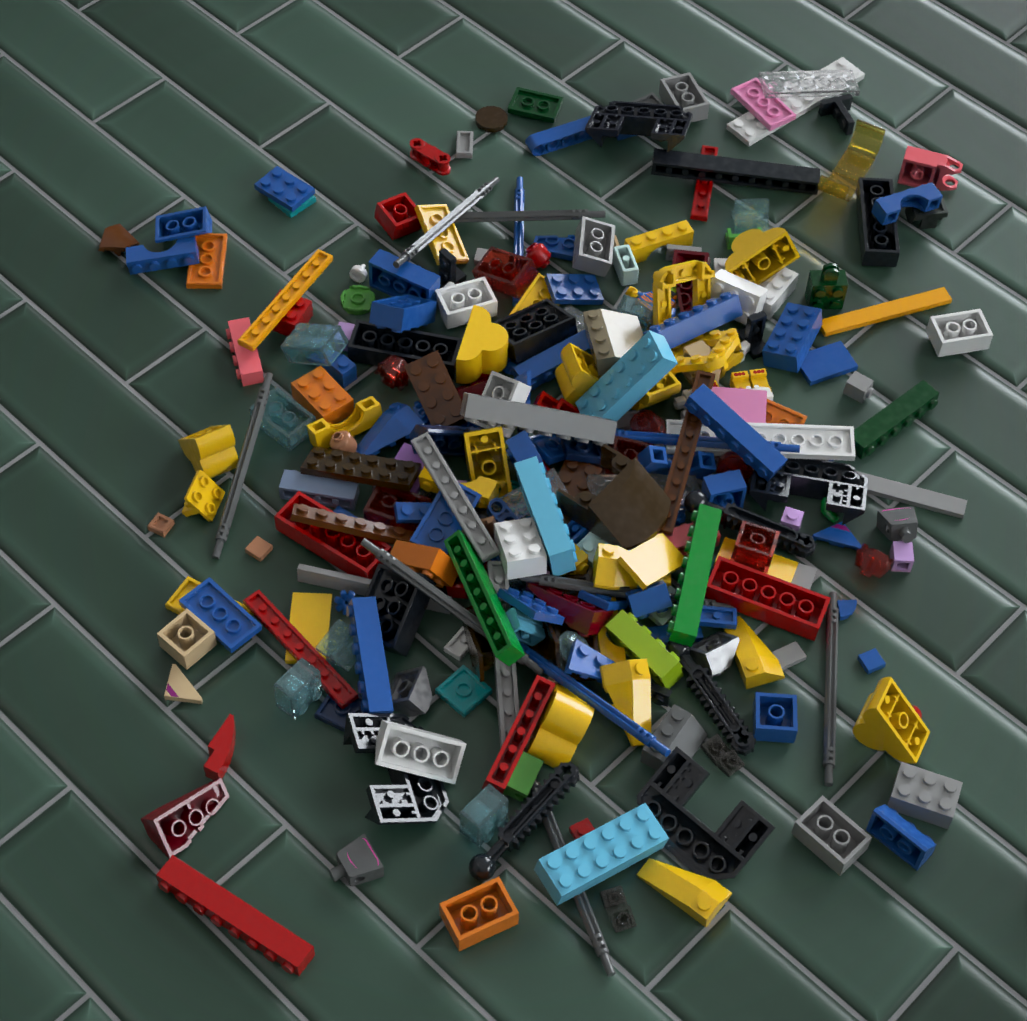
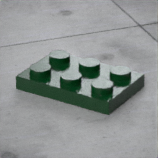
[507,87,564,123]

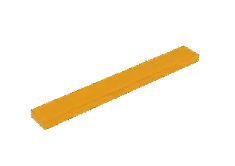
[237,249,333,352]
[820,287,952,337]

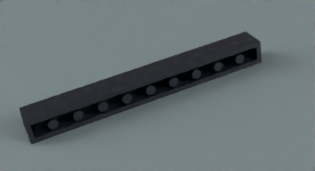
[651,148,820,195]

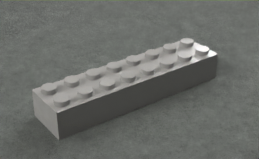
[460,392,617,446]

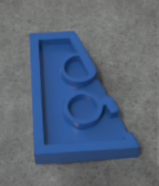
[533,235,575,261]

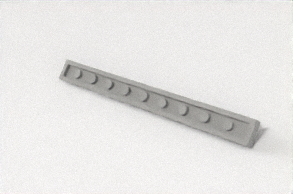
[486,561,519,749]

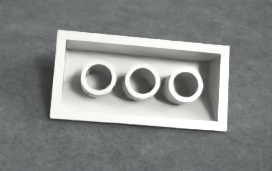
[375,720,466,784]

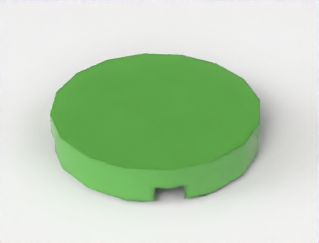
[340,285,375,315]

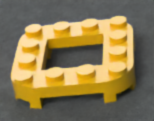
[653,260,715,325]
[670,328,742,376]

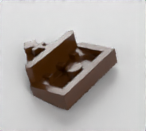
[98,224,139,256]

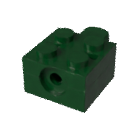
[805,263,848,310]

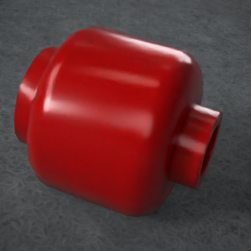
[525,242,551,269]

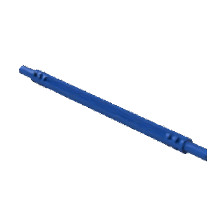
[512,176,525,307]
[614,430,800,453]
[519,641,671,757]

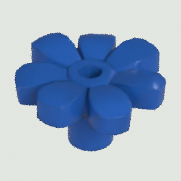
[334,590,355,615]

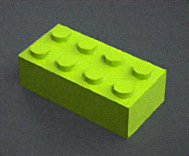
[605,609,684,689]

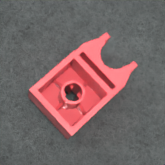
[897,146,963,191]

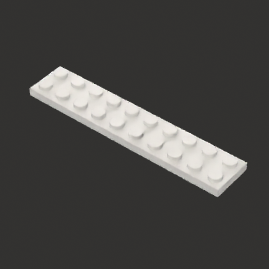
[726,57,865,147]
[666,419,855,461]

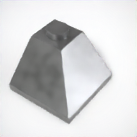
[690,631,740,676]
[390,666,433,716]

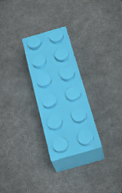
[575,330,678,422]
[514,456,578,576]
[534,803,669,906]

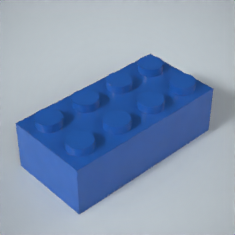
[368,249,440,303]
[369,294,437,333]
[762,302,822,373]

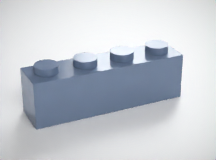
[279,469,360,511]

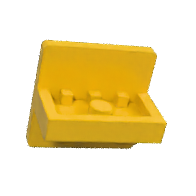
[181,470,225,522]

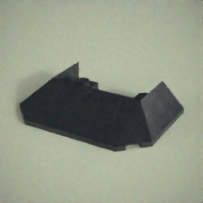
[585,101,693,153]
[749,458,868,525]
[343,713,449,825]
[637,746,776,880]

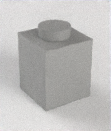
[843,371,874,403]

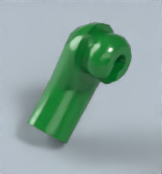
[820,496,839,523]

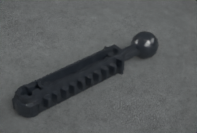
[684,490,817,558]
[665,641,756,756]
[468,762,580,881]

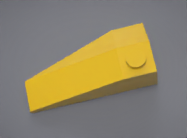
[593,543,671,590]
[723,616,785,690]
[600,658,652,746]
[636,858,732,927]

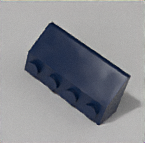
[409,424,485,456]

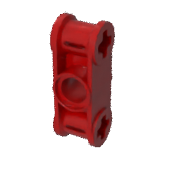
[410,138,451,175]

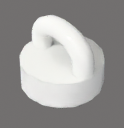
[349,264,368,283]

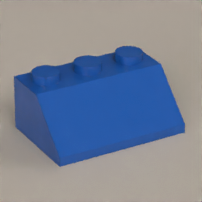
[155,206,212,243]
[866,804,937,871]

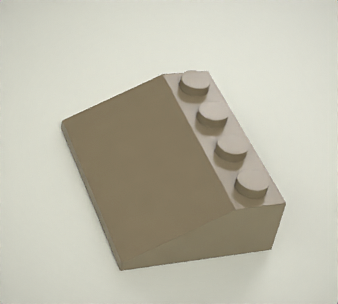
[583,309,644,376]

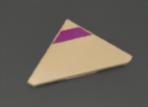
[164,664,203,704]

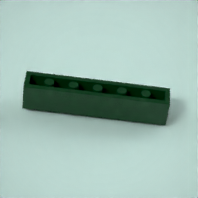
[854,380,939,459]

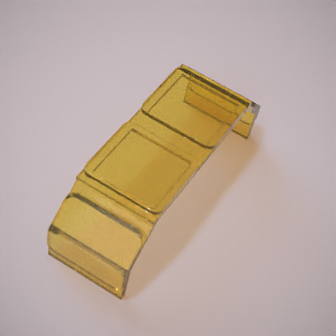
[818,119,885,202]

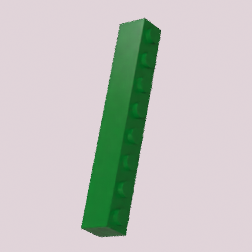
[667,503,722,647]
[443,530,525,666]

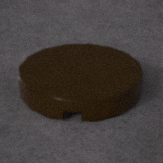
[475,106,508,133]

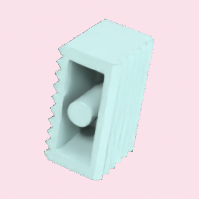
[612,244,639,286]

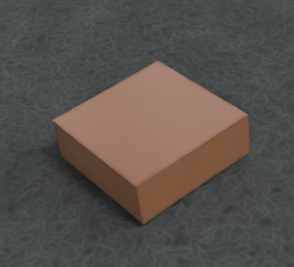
[147,513,175,537]
[245,536,273,562]

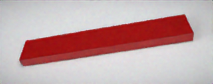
[690,145,718,221]

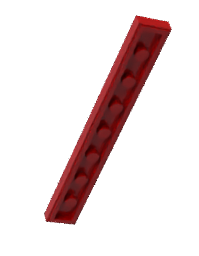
[243,590,358,709]

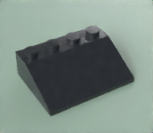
[493,298,578,364]
[348,563,437,657]

